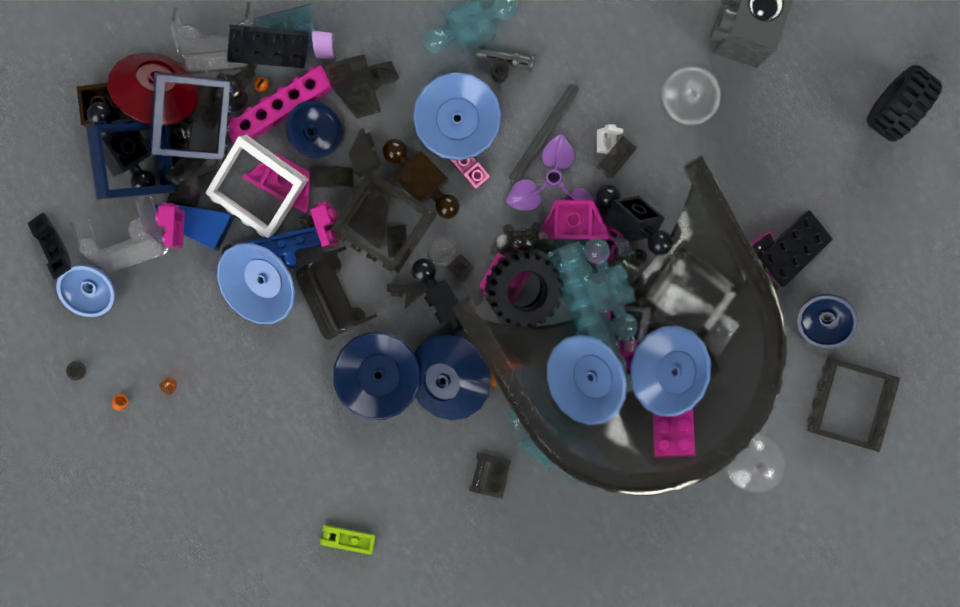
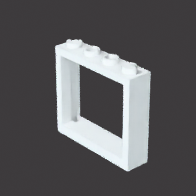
[205,135,309,238]

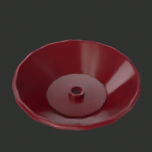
[107,52,198,126]

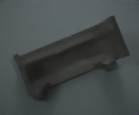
[296,246,378,340]

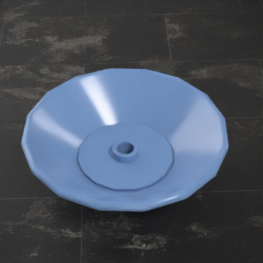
[413,72,502,160]
[217,243,295,324]
[630,326,711,416]
[546,335,626,425]

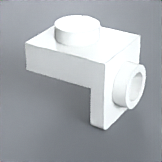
[597,124,623,155]

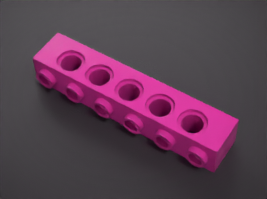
[227,65,335,144]

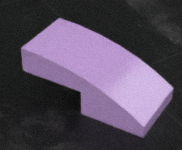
[312,31,336,60]

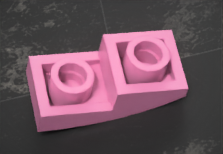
[450,157,490,189]

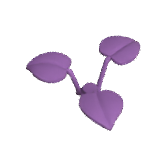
[506,134,595,211]

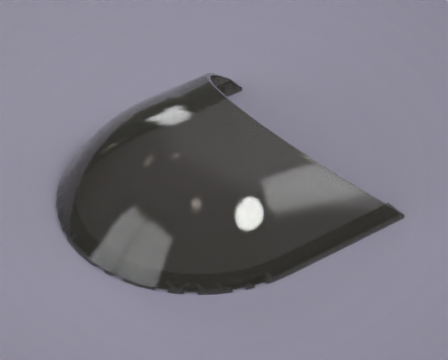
[451,155,787,495]

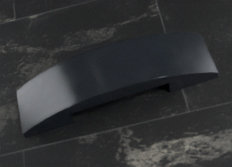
[27,213,71,280]

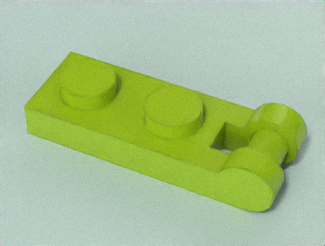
[319,524,376,555]

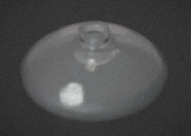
[663,66,721,125]
[728,435,786,493]

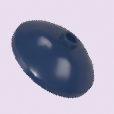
[286,101,342,158]
[797,294,858,348]

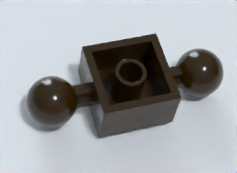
[382,139,460,219]

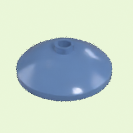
[56,264,116,317]

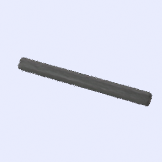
[509,84,579,182]

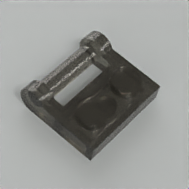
[469,453,511,499]

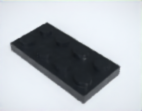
[227,24,309,68]
[758,210,833,287]

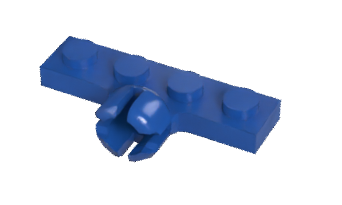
[243,227,322,269]

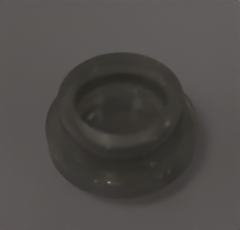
[66,361,86,381]

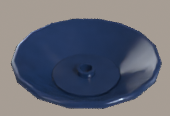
[333,332,420,420]
[414,334,491,421]

